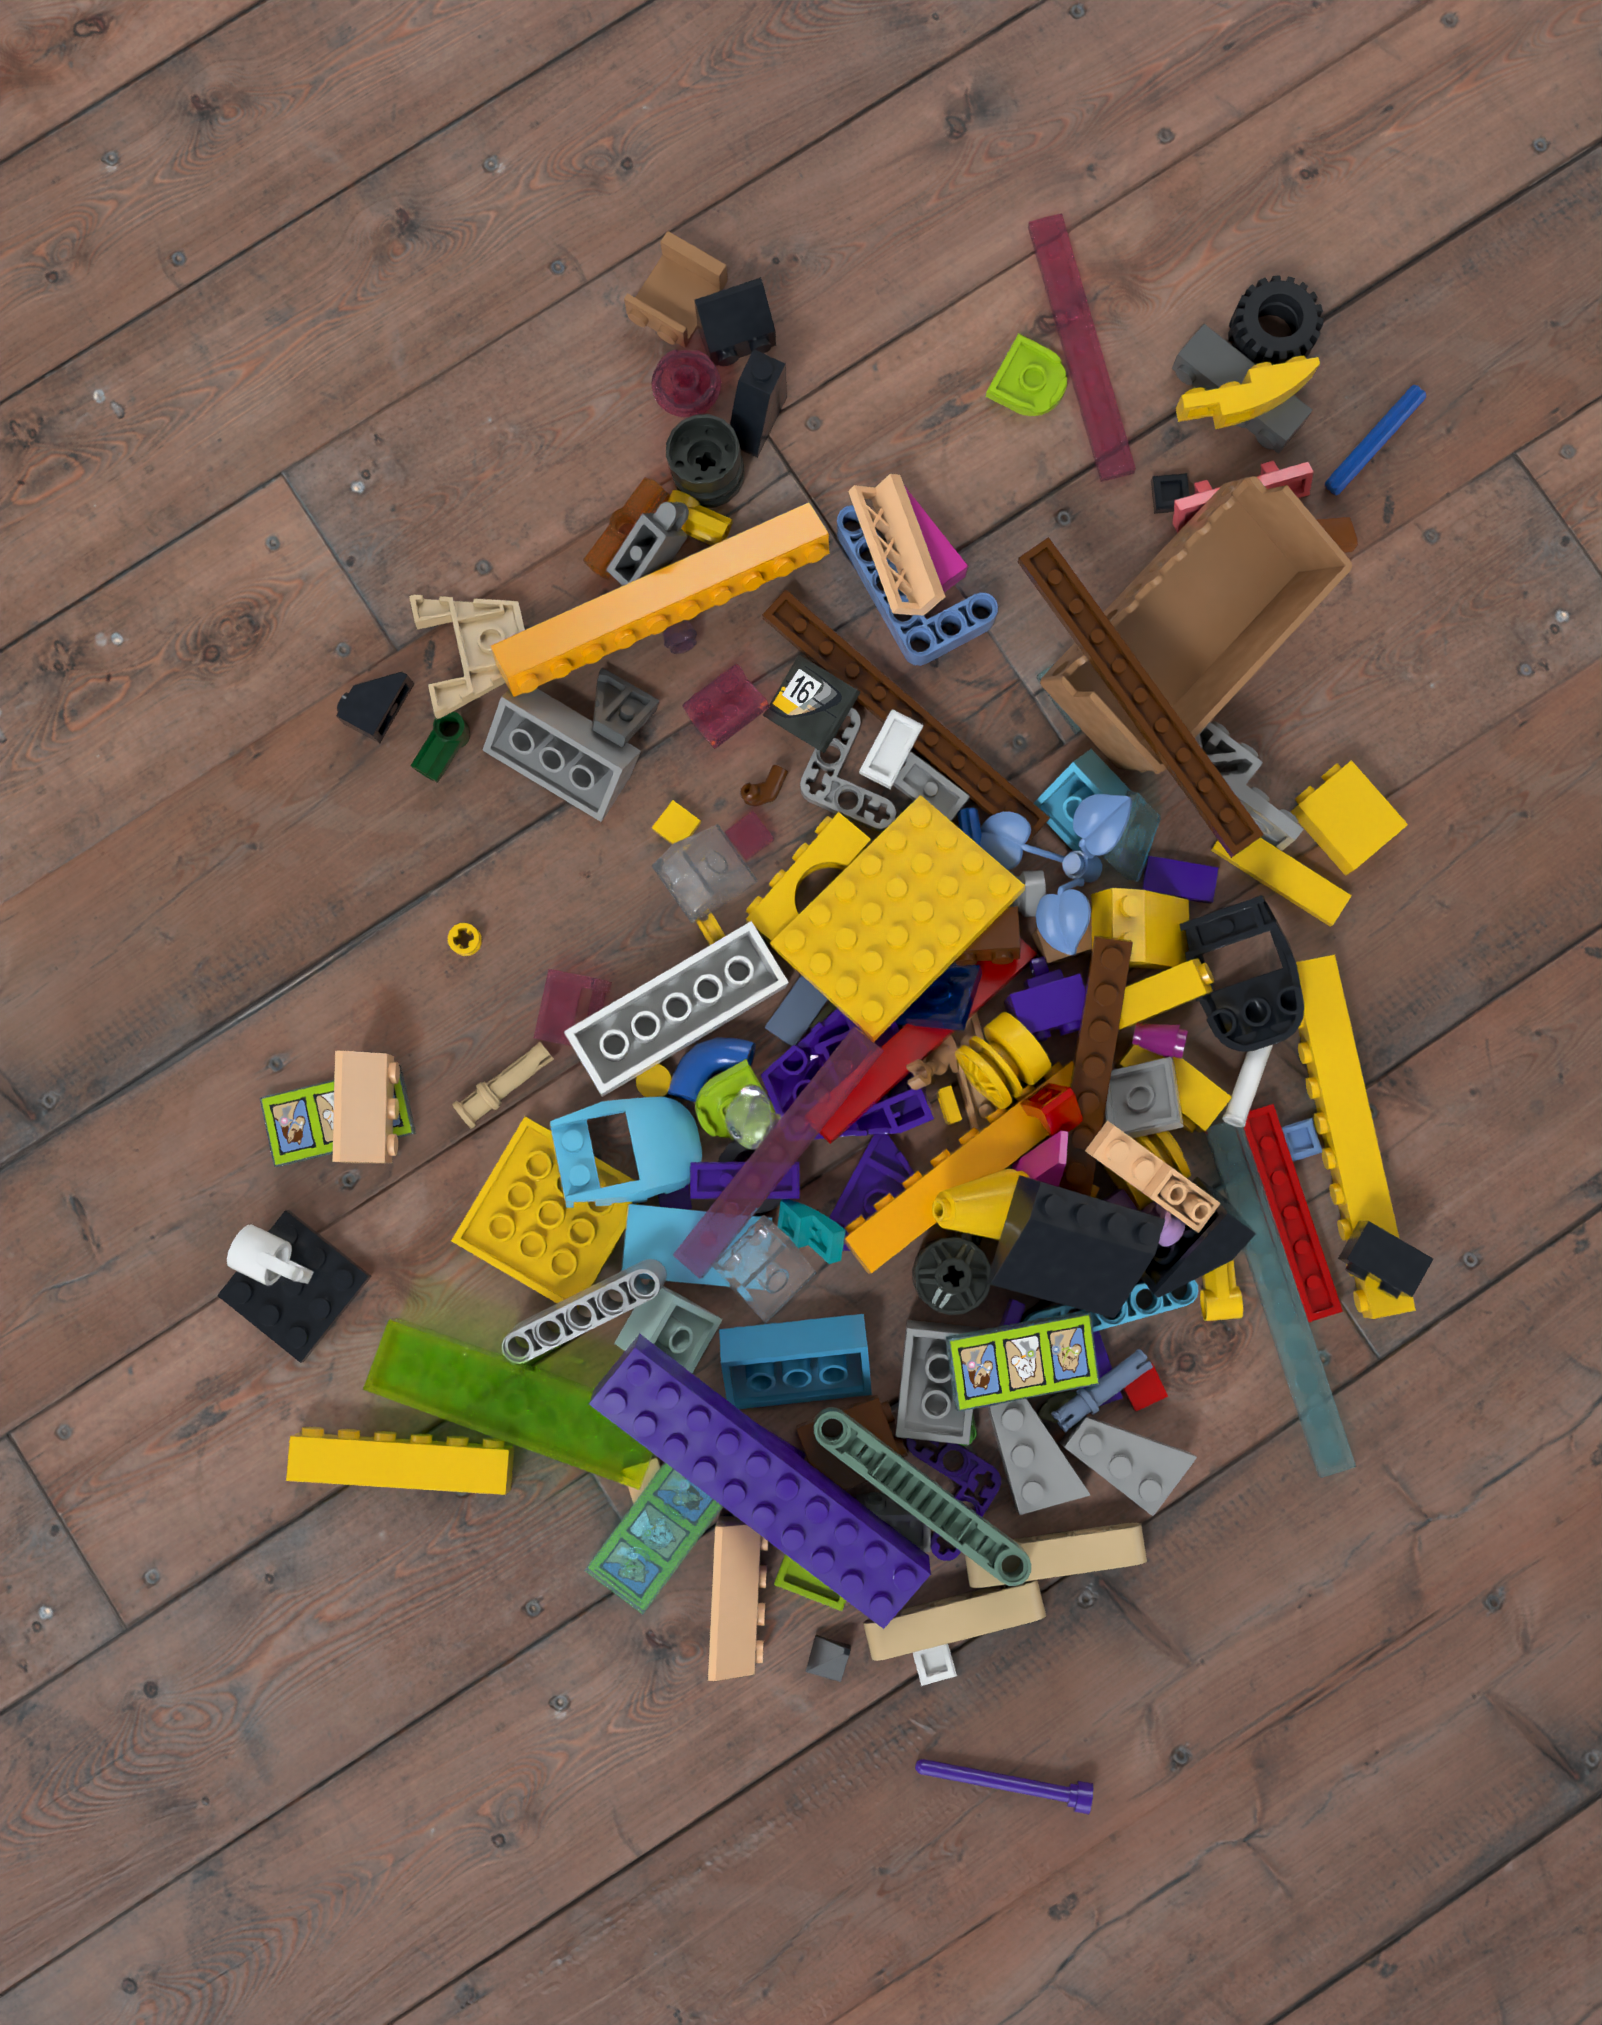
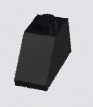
[336,671,414,744]

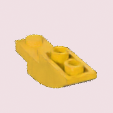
[1176,356,1320,429]

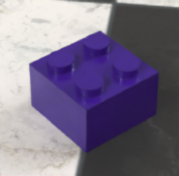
[1004,974,1085,1042]

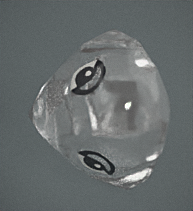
[724,1084,781,1149]

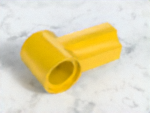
[667,490,733,546]
[1200,1259,1243,1321]

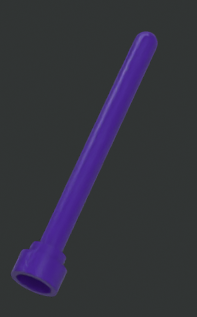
[915,1759,1093,1815]

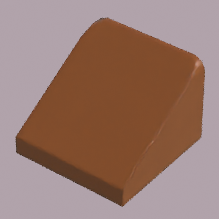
[1317,517,1358,553]

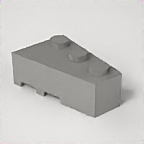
[987,1397,1090,1515]
[1059,1416,1197,1516]

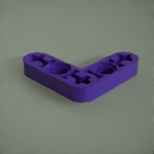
[906,1438,1001,1561]

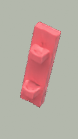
[1173,461,1313,533]

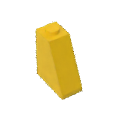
[1119,958,1214,1030]

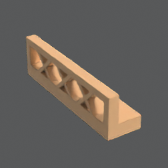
[848,474,946,616]

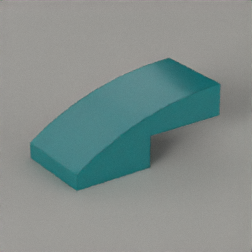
[777,1199,846,1264]

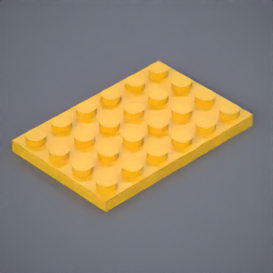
[770,795,1025,1042]

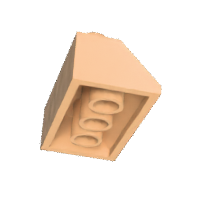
[708,1516,768,1681]

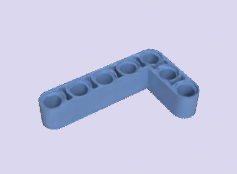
[837,505,998,666]

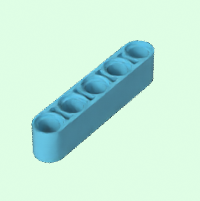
[1022,1280,1198,1333]

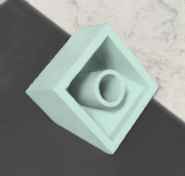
[614,1280,722,1373]

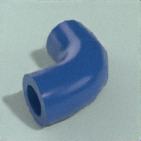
[668,1037,756,1102]

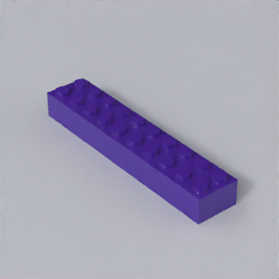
[589,1333,931,1629]

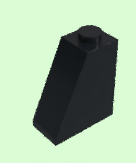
[730,349,787,458]

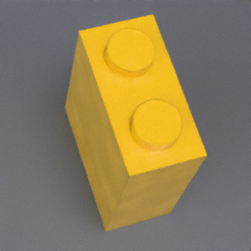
[1290,760,1408,876]

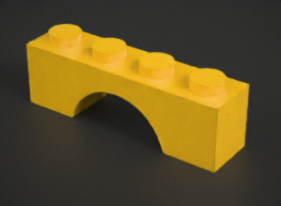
[745,812,871,943]

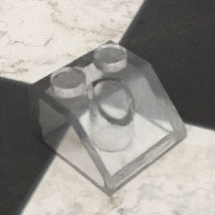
[652,824,758,923]
[712,1215,817,1324]

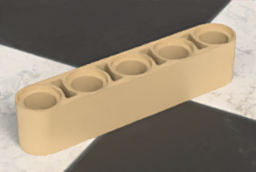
[965,1523,1147,1588]
[863,1580,1046,1661]

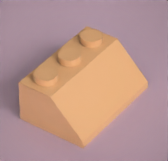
[332,1051,400,1163]

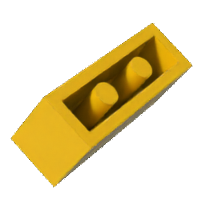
[1115,1044,1232,1133]

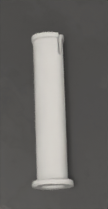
[1222,1045,1273,1127]

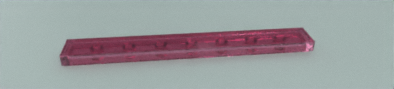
[1028,213,1136,482]
[673,1027,884,1279]

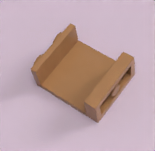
[624,231,728,348]

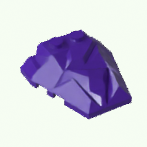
[761,1008,935,1141]

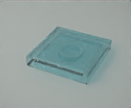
[1104,790,1161,882]

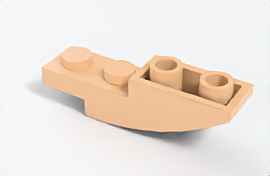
[1085,1121,1220,1233]

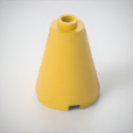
[932,1169,1030,1240]

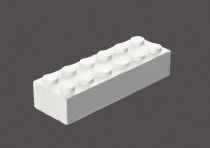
[564,921,789,1097]

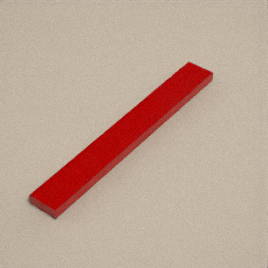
[805,938,1037,1144]

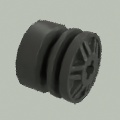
[666,414,744,508]
[912,1237,991,1315]

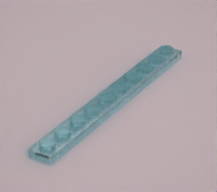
[1204,1122,1356,1478]

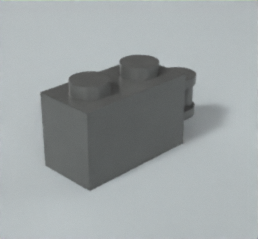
[606,502,689,586]

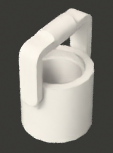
[227,1224,314,1286]

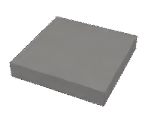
[1105,1057,1184,1138]

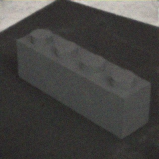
[1172,324,1313,454]

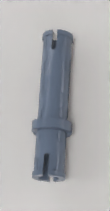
[1051,1349,1153,1432]

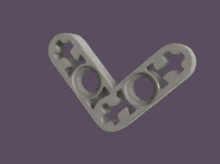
[800,708,896,832]

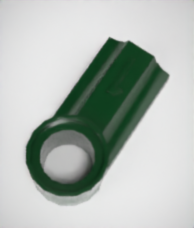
[410,711,470,783]

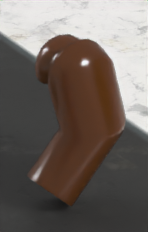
[740,765,788,806]

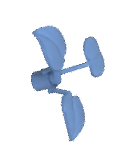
[980,794,1132,955]

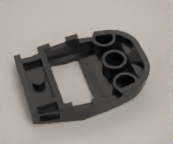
[1180,895,1304,1052]

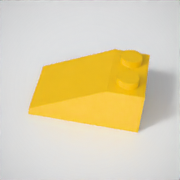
[1091,888,1189,969]

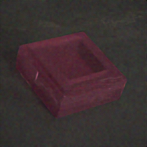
[725,811,774,861]

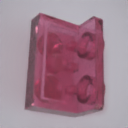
[682,664,770,749]

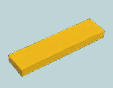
[1211,838,1352,927]

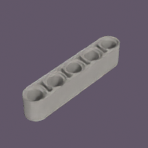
[502,1259,667,1364]

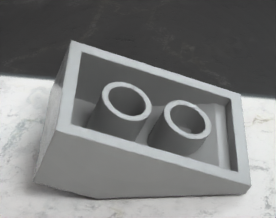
[896,1320,980,1445]

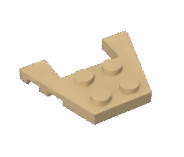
[409,595,525,719]

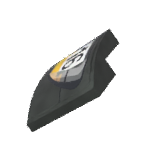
[763,655,861,753]

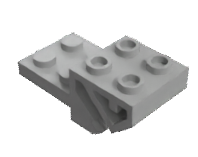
[1195,721,1304,851]

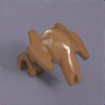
[906,1034,959,1090]

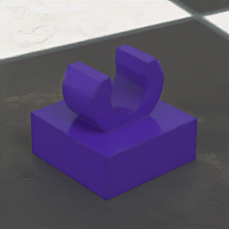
[1023,956,1064,990]

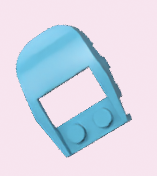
[550,1097,702,1208]

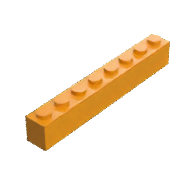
[844,1061,1074,1273]

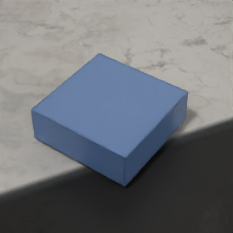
[1281,1118,1322,1161]

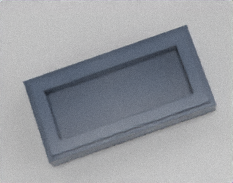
[765,975,828,1047]

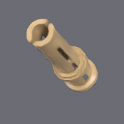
[452,1042,554,1129]

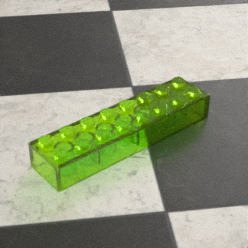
[363,1317,654,1490]

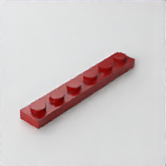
[1240,1104,1343,1323]

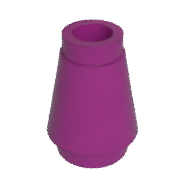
[1132,1023,1188,1059]

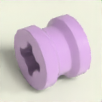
[1142,1201,1185,1246]

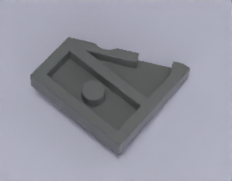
[592,667,660,747]

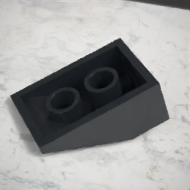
[1141,1177,1256,1298]

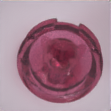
[651,349,721,419]

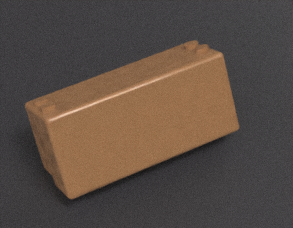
[1040,476,1352,774]

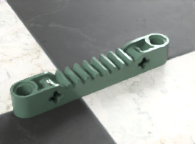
[813,1407,1032,1586]

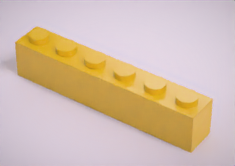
[286,1427,514,1495]

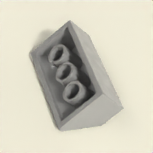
[483,688,641,822]

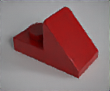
[1020,1083,1083,1137]

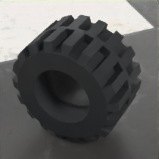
[1228,275,1324,365]

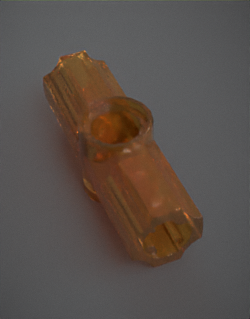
[583,477,670,580]

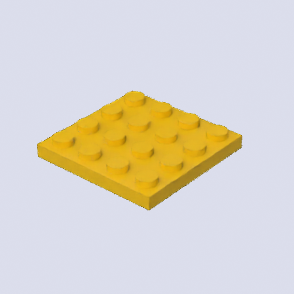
[451,1116,641,1310]

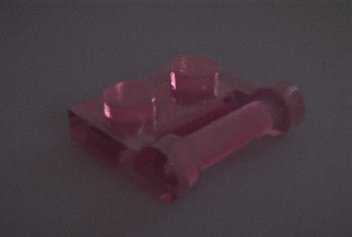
[533,969,612,1047]

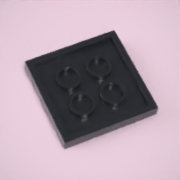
[217,1210,372,1363]

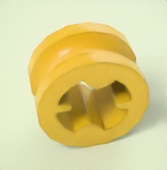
[696,913,725,945]
[448,923,482,956]

